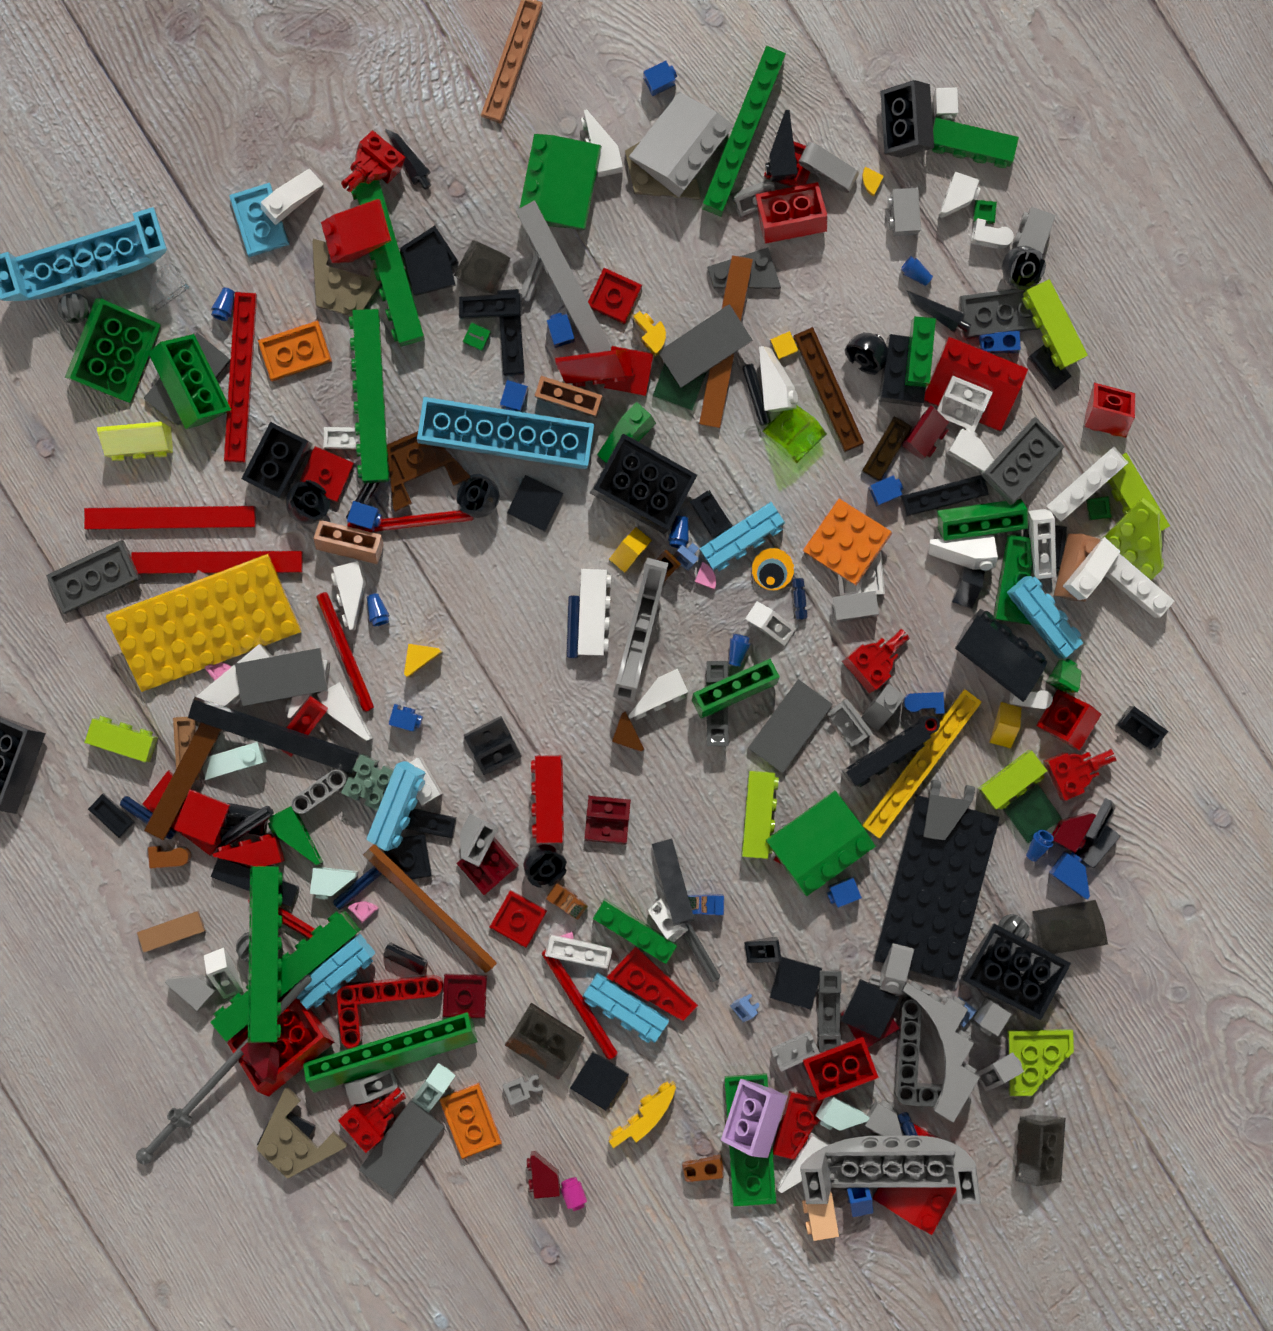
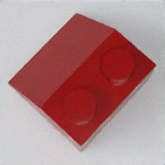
[1085,382,1135,438]
[1036,689,1102,751]

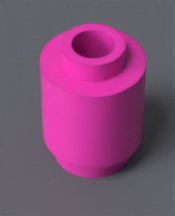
[560,1177,587,1211]

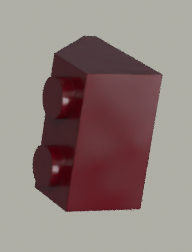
[902,405,949,460]

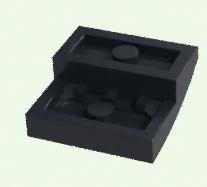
[464,716,522,775]
[841,979,899,1039]

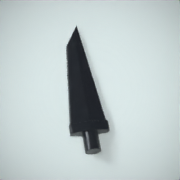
[385,129,431,190]
[907,290,971,333]

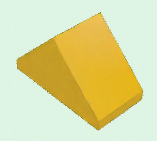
[609,527,652,573]
[404,644,442,677]
[989,702,1022,748]

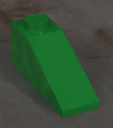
[597,402,656,463]
[1046,659,1082,693]
[268,806,323,865]

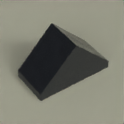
[952,566,985,609]
[744,936,782,963]

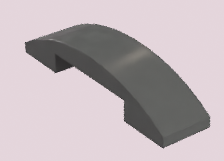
[706,661,729,746]
[818,971,842,1053]

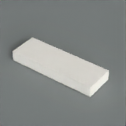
[323,427,388,450]
[545,934,612,969]

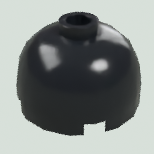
[1002,246,1046,290]
[845,332,888,375]
[456,473,500,518]
[285,480,330,524]
[523,844,567,888]

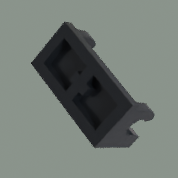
[690,490,733,539]
[1116,706,1169,750]

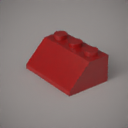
[755,182,828,244]
[555,350,632,387]
[803,1037,879,1101]

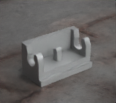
[832,591,879,623]
[827,699,872,747]
[771,1031,820,1071]

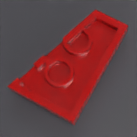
[773,1091,824,1160]

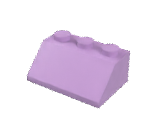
[721,1079,787,1158]

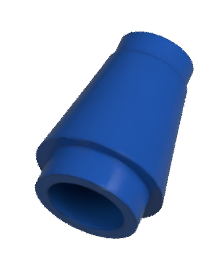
[901,256,933,286]
[211,287,235,321]
[668,516,689,549]
[366,593,390,627]
[729,634,751,666]
[1026,830,1054,862]

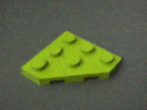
[1101,498,1164,580]
[1007,1029,1074,1096]

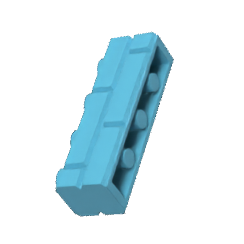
[699,502,785,572]
[1007,576,1083,659]
[367,761,426,851]
[291,934,375,1009]
[583,972,669,1043]

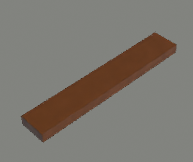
[793,327,864,453]
[144,723,222,840]

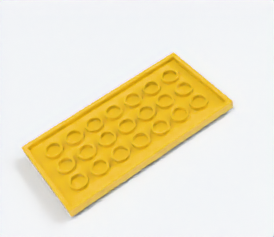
[106,554,301,692]

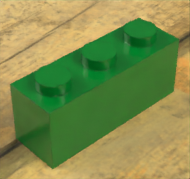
[905,316,936,387]

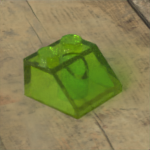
[762,405,827,464]

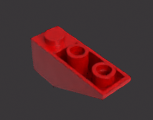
[213,833,285,866]

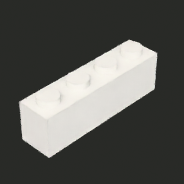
[1047,447,1128,522]
[1105,553,1174,618]
[578,569,611,656]
[193,644,273,707]

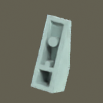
[202,742,267,780]

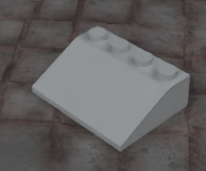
[629,92,734,197]

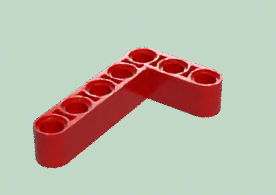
[337,975,444,1048]

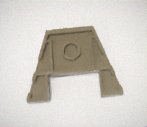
[625,142,701,200]
[312,238,382,316]
[257,1087,348,1179]

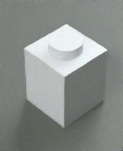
[933,87,958,121]

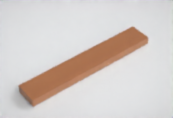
[481,0,543,124]

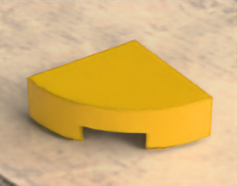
[862,167,884,196]

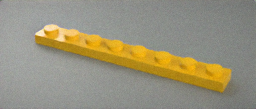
[862,689,982,839]

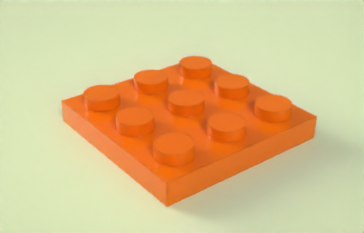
[803,498,892,586]

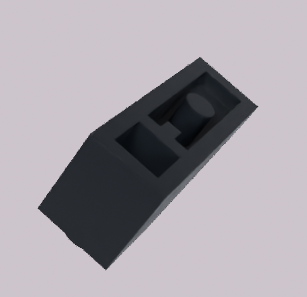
[765,110,798,182]

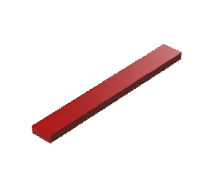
[224,292,257,463]
[84,506,256,530]
[131,551,303,574]

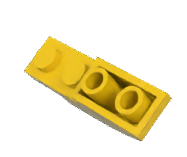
[609,1081,676,1148]

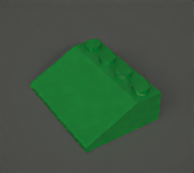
[518,134,602,230]
[64,298,161,403]
[766,790,876,897]

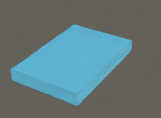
[229,183,290,257]

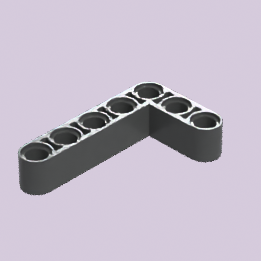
[895,997,943,1107]

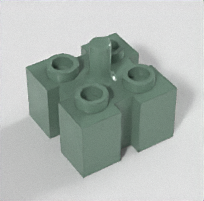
[341,754,394,811]

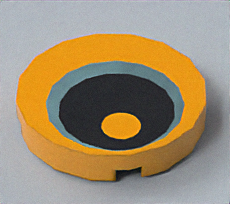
[752,548,794,590]

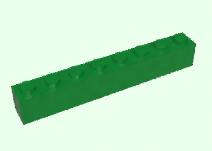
[702,45,786,217]
[351,179,425,347]
[349,309,389,483]
[248,866,282,1043]
[210,911,361,1042]
[303,1012,478,1093]

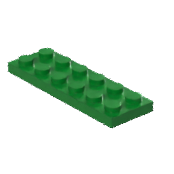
[724,1073,776,1207]

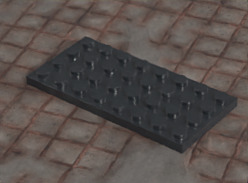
[873,795,1000,983]

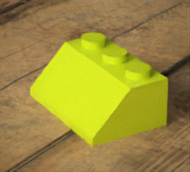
[97,422,173,461]

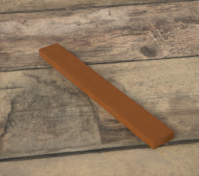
[699,255,753,428]
[363,844,497,973]

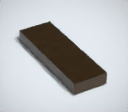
[861,416,912,482]

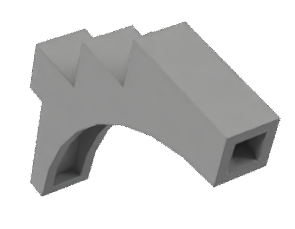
[613,558,668,702]
[902,981,980,1123]

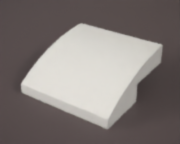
[937,376,992,431]
[838,552,885,596]

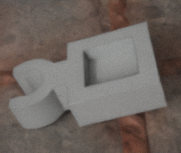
[503,1074,543,1105]

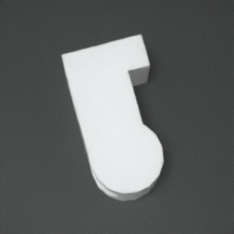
[970,219,1014,249]
[1009,690,1052,709]
[648,898,689,942]

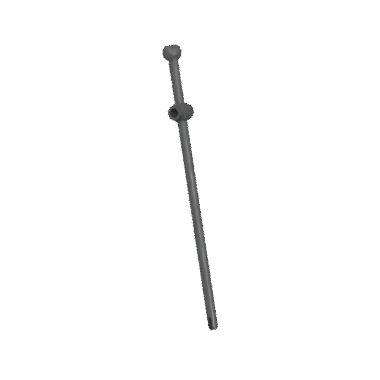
[136,975,312,1165]

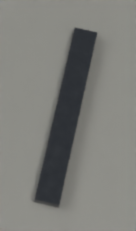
[188,697,359,774]

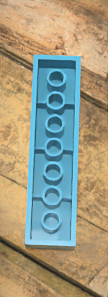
[417,397,594,470]

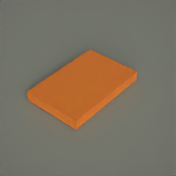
[258,320,332,382]
[439,1083,502,1159]

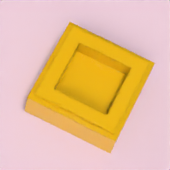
[770,331,798,360]

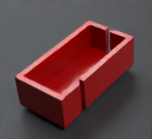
[531,755,564,843]

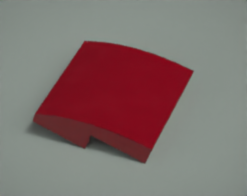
[584,795,631,845]
[456,837,519,895]

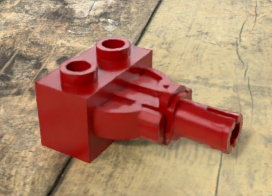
[341,130,405,192]
[841,629,910,693]
[1043,749,1117,801]
[338,1087,406,1153]

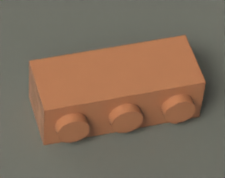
[535,376,603,418]
[313,520,384,564]
[1054,534,1100,602]

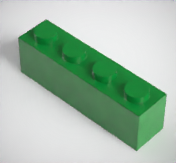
[932,118,1019,168]
[937,499,1028,541]
[691,659,780,719]
[593,898,677,964]

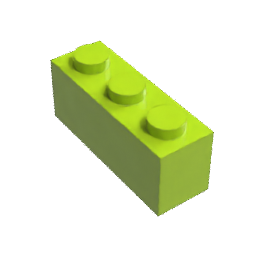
[84,715,158,762]
[977,750,1047,810]

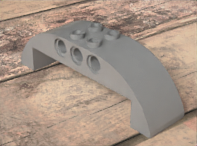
[800,1136,981,1204]

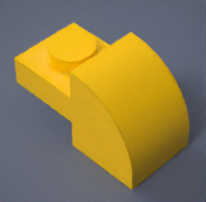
[633,311,666,357]

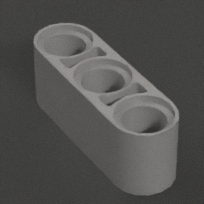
[798,142,859,193]
[291,769,349,814]

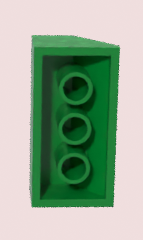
[148,334,231,429]

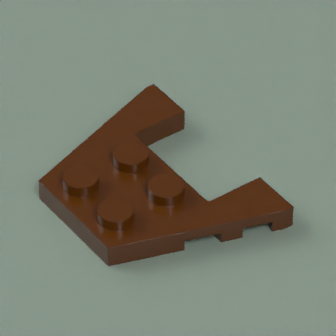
[387,431,471,512]

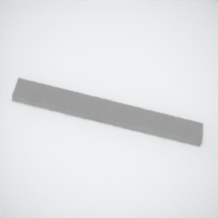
[516,201,611,353]

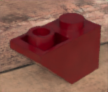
[1051,812,1096,853]
[240,1042,280,1084]
[527,1151,561,1199]

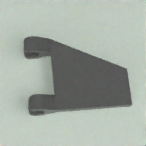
[923,780,975,840]

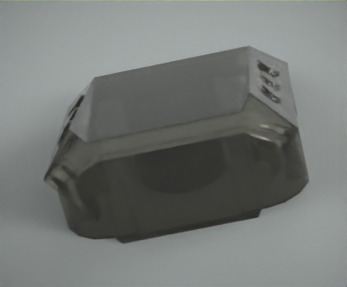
[453,240,511,294]

